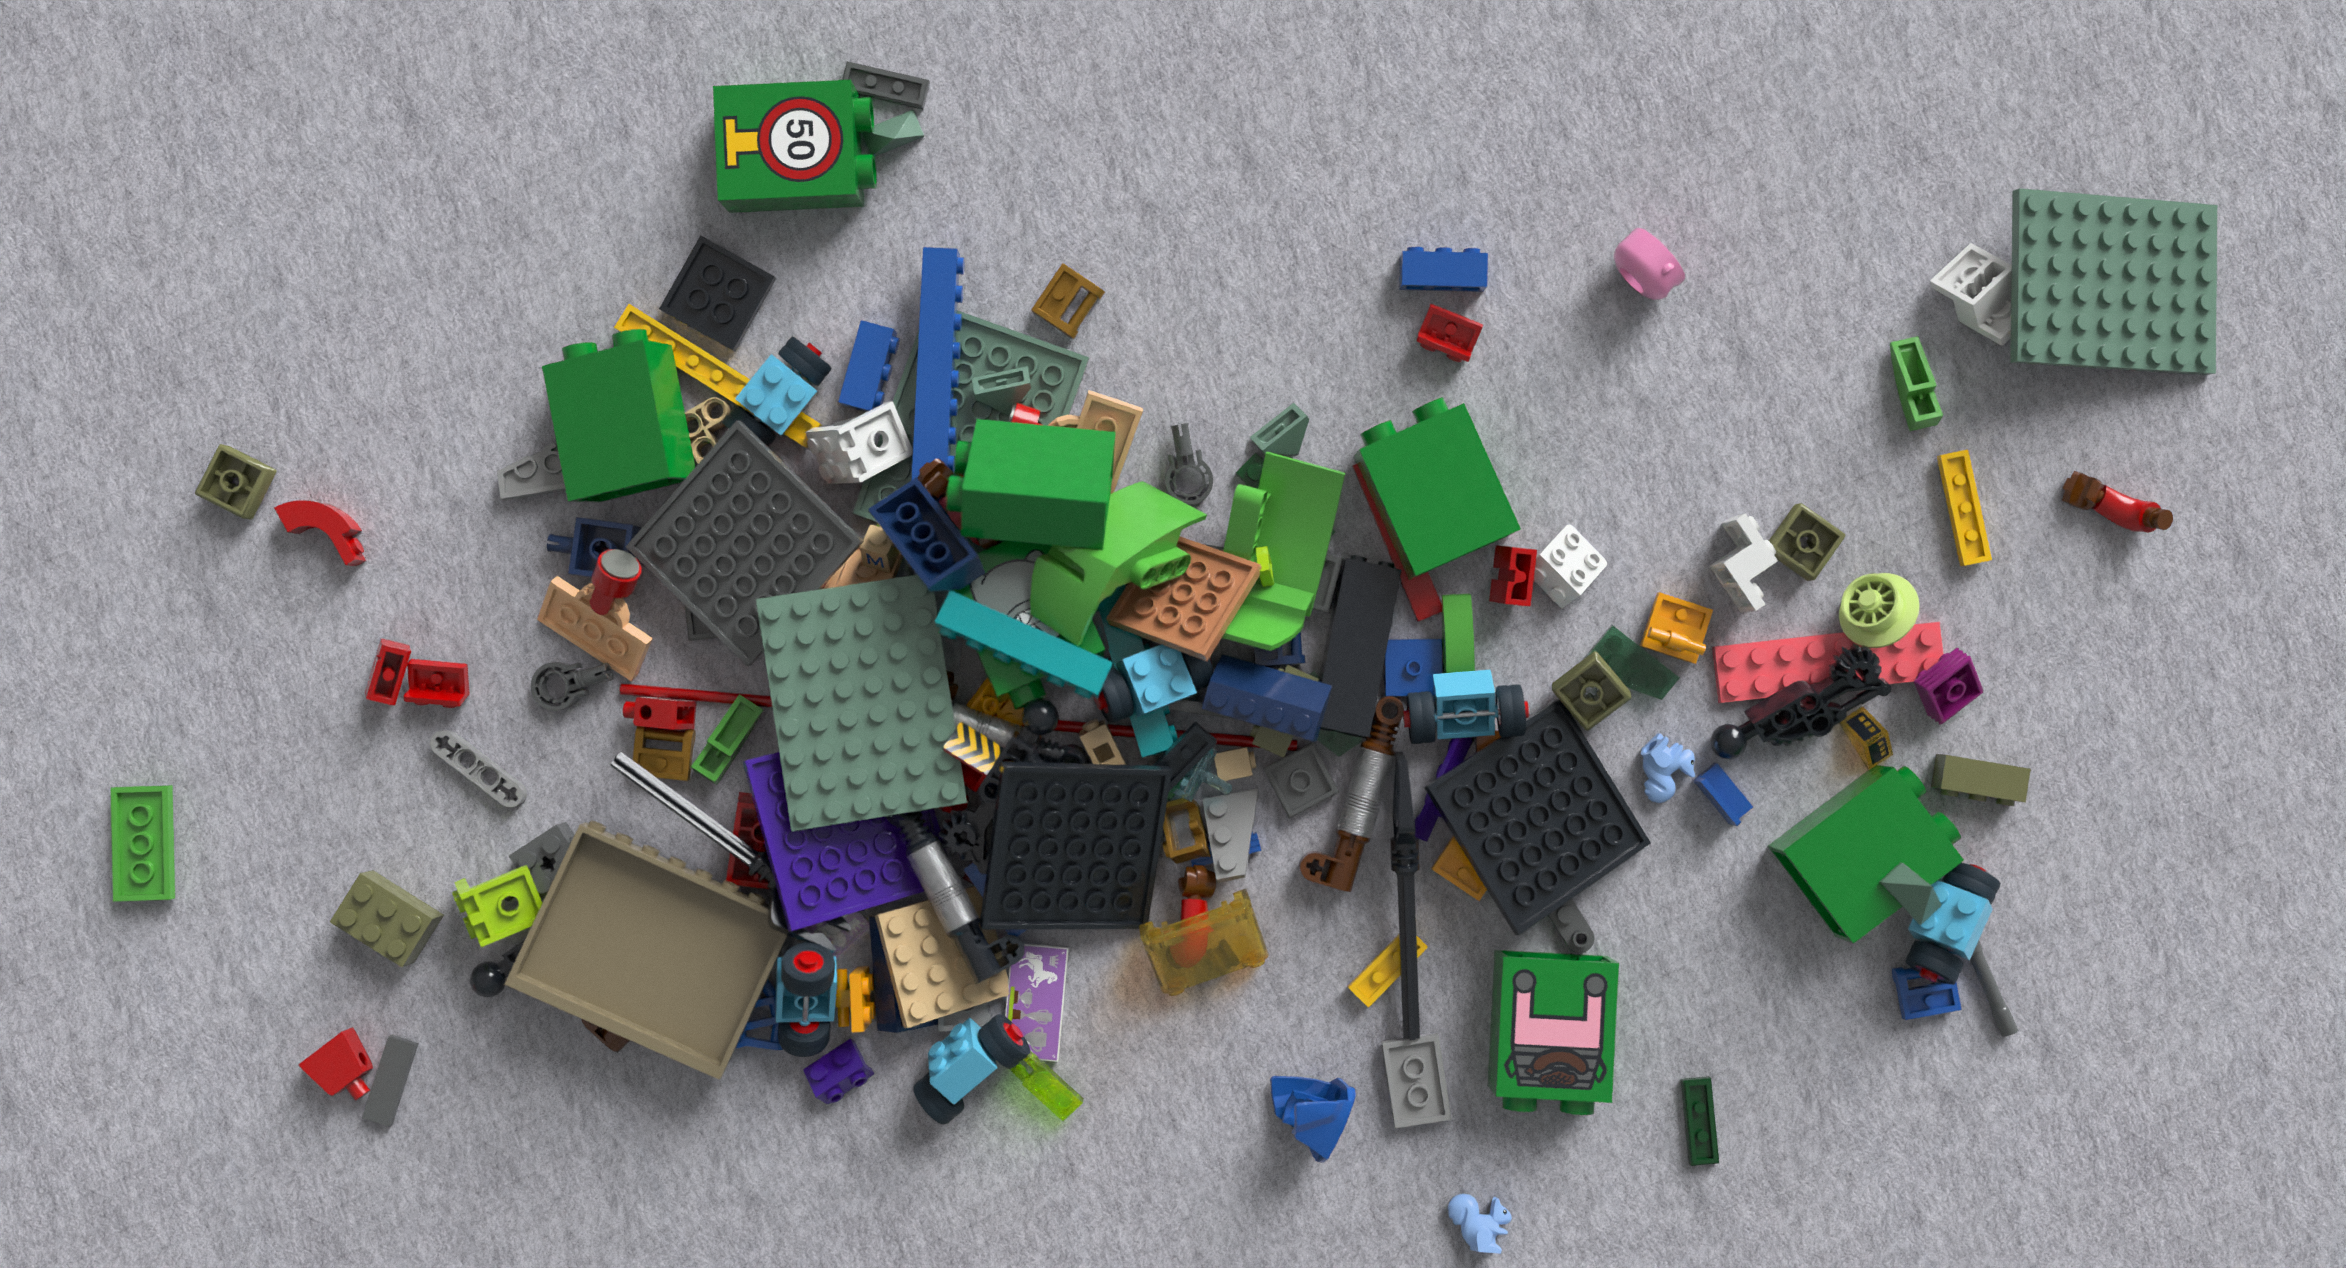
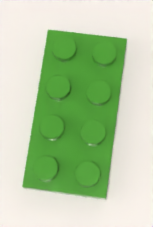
[111,785,175,902]

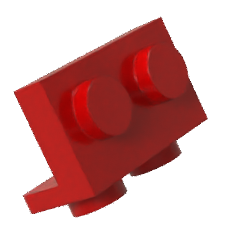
[1416,304,1483,362]
[404,659,470,708]

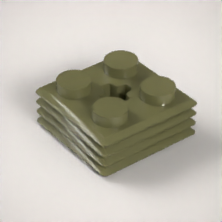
[195,444,277,520]
[1769,503,1846,581]
[1552,651,1631,731]

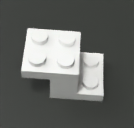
[1930,243,2012,346]
[1709,513,1778,613]

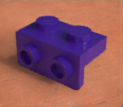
[803,1038,874,1104]

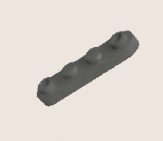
[1548,899,1594,953]

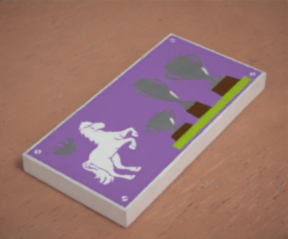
[1005,943,1069,1062]

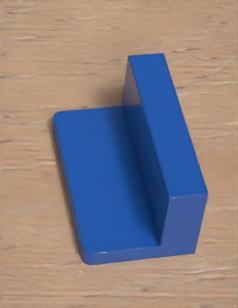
[1693,763,1753,826]

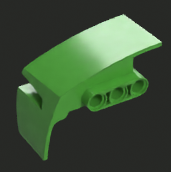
[1222,452,1345,651]
[1030,481,1207,646]

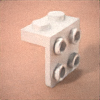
[1534,525,1607,609]

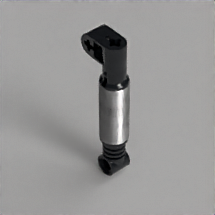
[951,702,1086,764]
[886,810,1025,984]

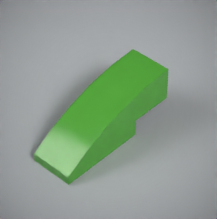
[1889,336,1943,431]
[1442,594,1475,673]
[691,694,764,785]

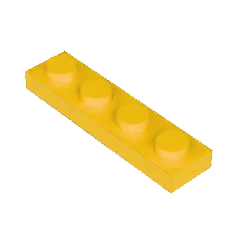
[1936,449,1992,566]

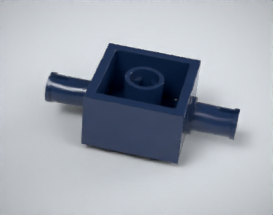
[547,517,643,577]

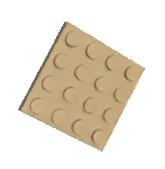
[875,886,1009,1028]

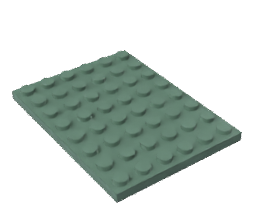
[2010,188,2217,375]
[853,310,1089,553]
[756,575,967,831]

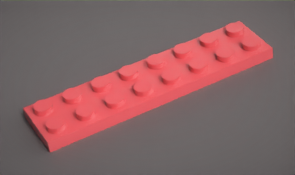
[1712,622,1943,703]

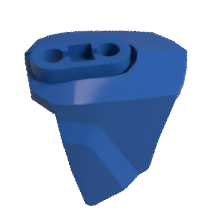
[1270,1076,1356,1163]

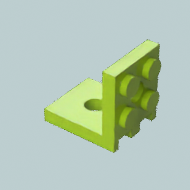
[452,865,542,947]

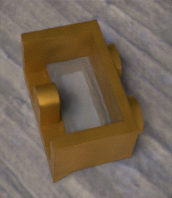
[1163,795,1211,864]

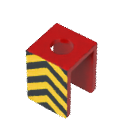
[943,722,1004,792]

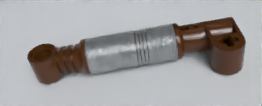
[1300,696,1404,892]

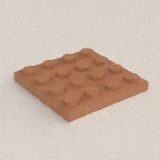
[1106,536,1261,661]

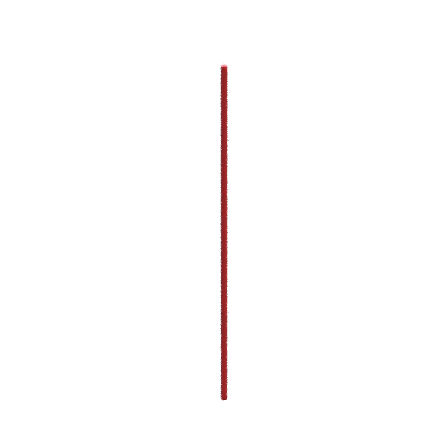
[620,683,1297,751]

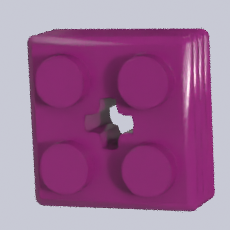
[1914,648,1984,725]

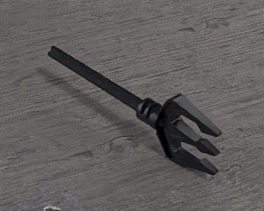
[610,752,866,953]
[1390,752,1420,1040]

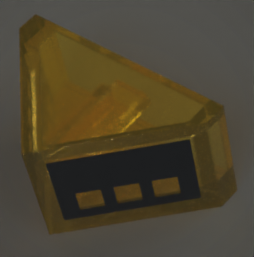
[1839,707,1893,770]

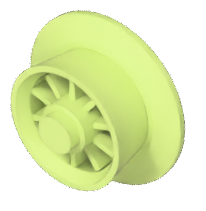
[1839,573,1920,648]

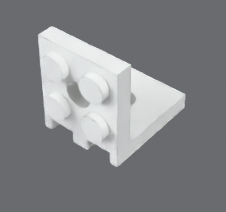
[805,401,913,484]

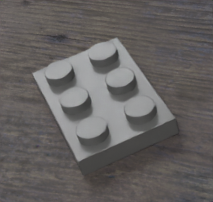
[1381,1033,1452,1128]

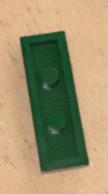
[1681,1076,1719,1166]

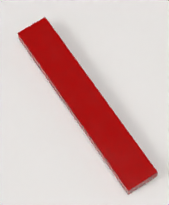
[1352,464,1442,622]

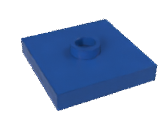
[1384,639,1442,696]

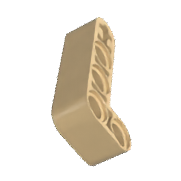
[685,397,732,464]

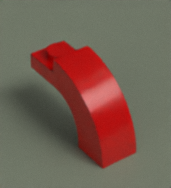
[274,500,366,566]

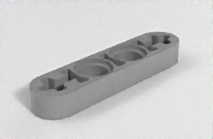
[430,730,527,807]

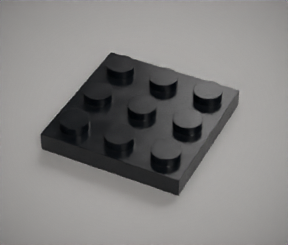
[659,235,776,352]

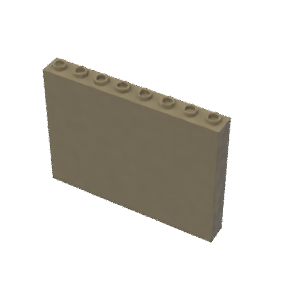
[504,820,788,1080]

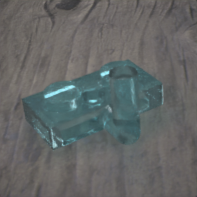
[1169,748,1232,802]

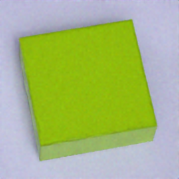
[1256,546,1274,587]

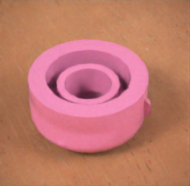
[1614,228,1685,300]

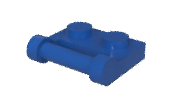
[1892,967,1962,1020]

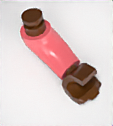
[917,458,999,549]

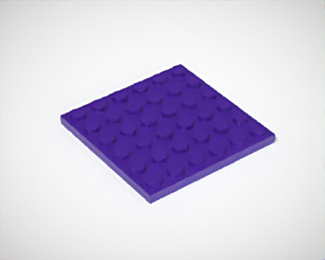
[743,752,946,931]

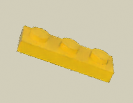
[1347,934,1428,1008]

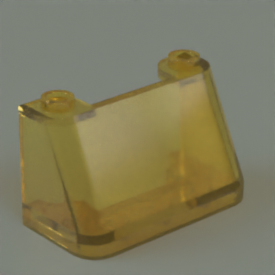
[1139,889,1269,996]

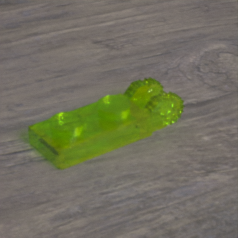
[1010,1050,1084,1121]

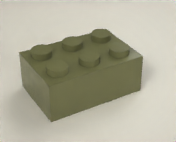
[330,870,444,967]

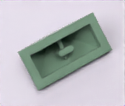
[862,110,924,157]
[972,366,1031,415]
[1250,403,1309,455]
[1879,862,1942,925]

